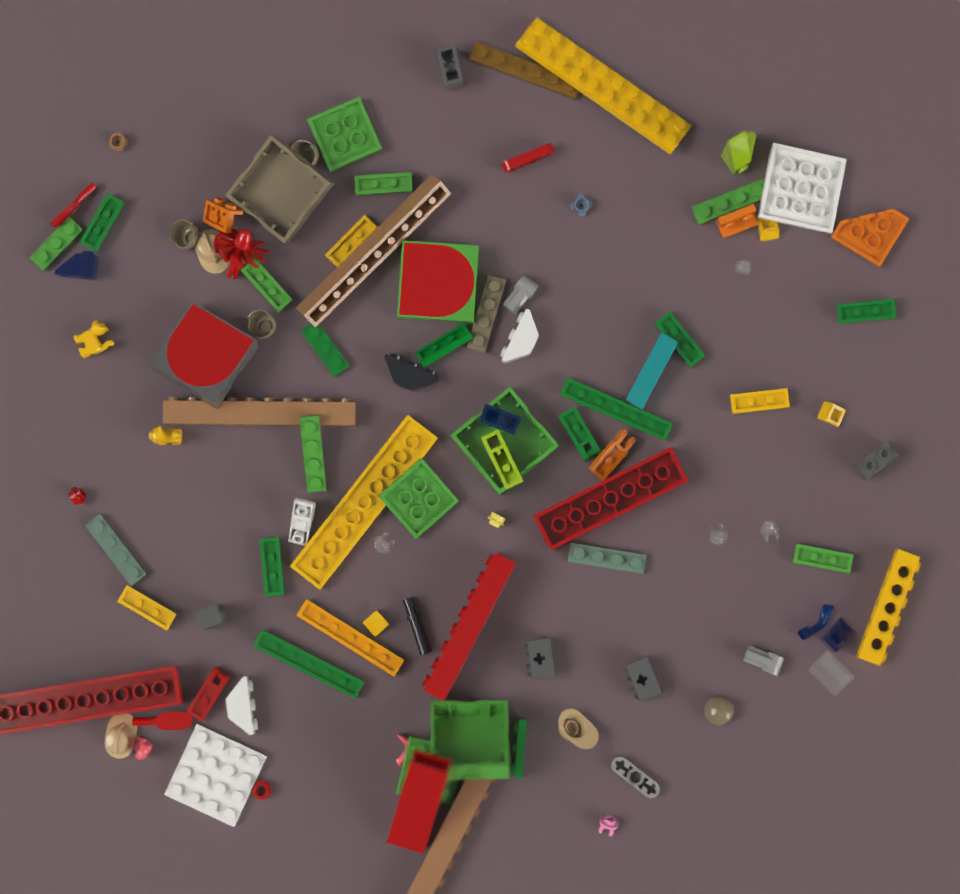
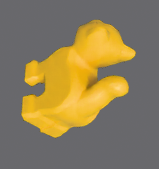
[73,320,115,359]
[149,426,182,445]

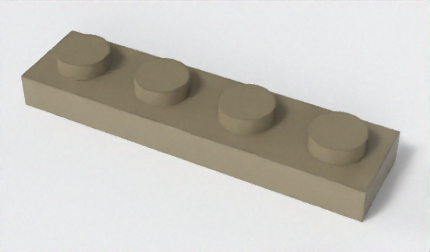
[467,275,506,354]

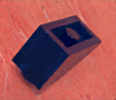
[55,251,99,280]
[479,403,522,435]

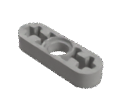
[611,756,660,798]

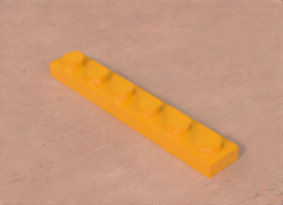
[296,599,405,677]

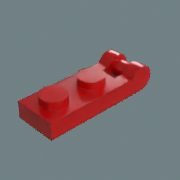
[186,666,232,722]

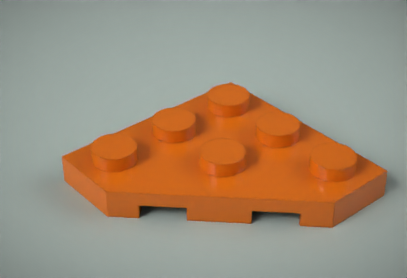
[830,209,910,268]

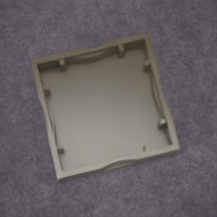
[225,135,335,243]

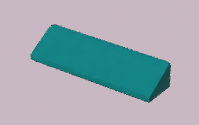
[626,332,678,409]

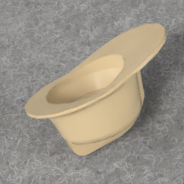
[194,229,229,274]
[558,708,599,749]
[104,713,137,759]

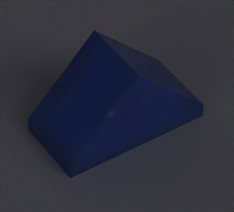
[819,617,854,652]

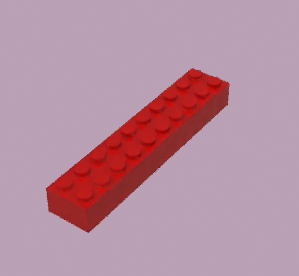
[0,665,184,734]

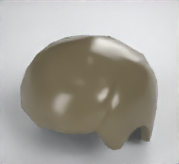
[290,140,319,165]
[169,219,199,250]
[247,309,276,339]
[704,695,734,725]

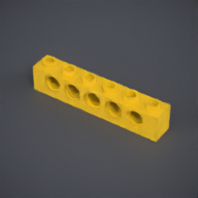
[856,549,921,666]

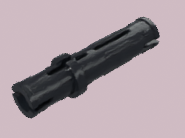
[402,596,432,655]

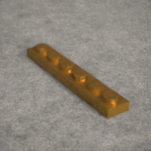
[469,42,579,100]

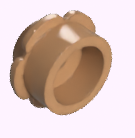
[109,133,128,151]

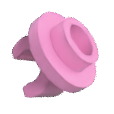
[599,815,619,836]

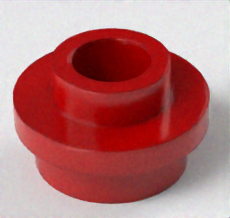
[68,487,86,505]
[252,780,272,800]

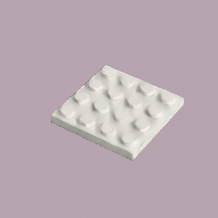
[757,143,847,234]
[164,724,267,827]

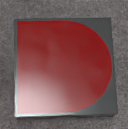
[150,301,259,409]

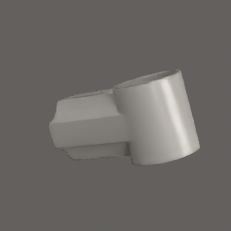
[503,275,539,315]
[743,646,785,676]

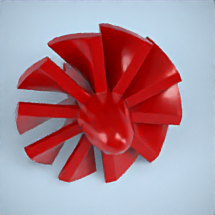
[213,229,269,279]

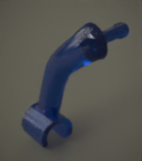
[798,604,834,640]

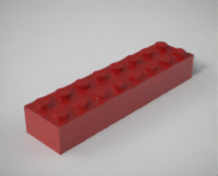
[533,447,688,551]
[422,552,516,701]

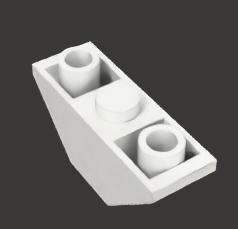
[500,308,539,363]
[288,498,316,546]
[226,676,258,735]

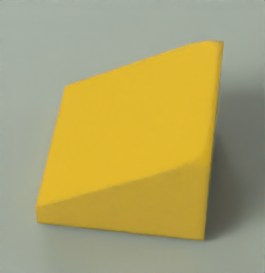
[757,218,779,241]
[817,401,846,428]
[362,610,390,637]

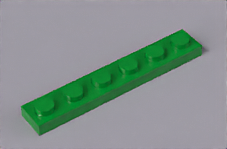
[560,377,673,441]
[253,629,364,699]

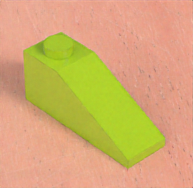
[481,429,524,490]

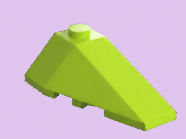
[721,131,756,174]

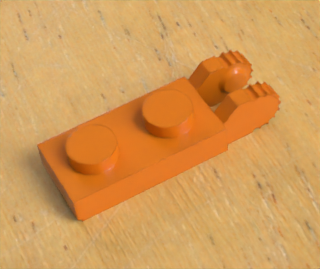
[588,429,636,481]

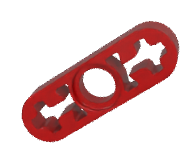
[501,143,555,173]

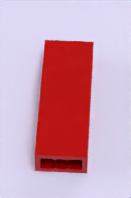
[387,749,452,854]

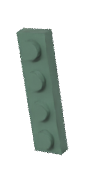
[85,514,148,586]
[567,543,647,574]

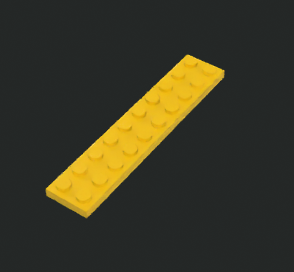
[515,17,692,155]
[290,415,438,590]

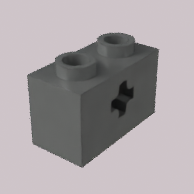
[436,44,464,90]
[853,440,898,480]
[195,604,228,630]
[524,638,555,679]
[623,657,662,702]

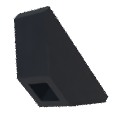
[384,353,439,392]

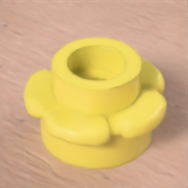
[487,512,506,528]

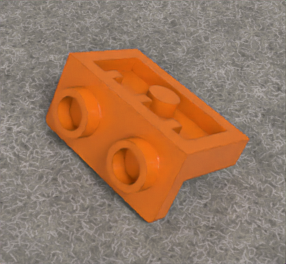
[203,197,243,233]
[716,204,758,238]

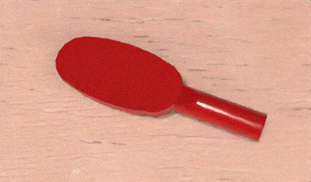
[49,182,97,228]
[132,711,193,731]

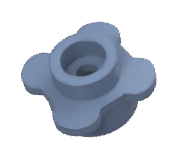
[570,194,593,217]

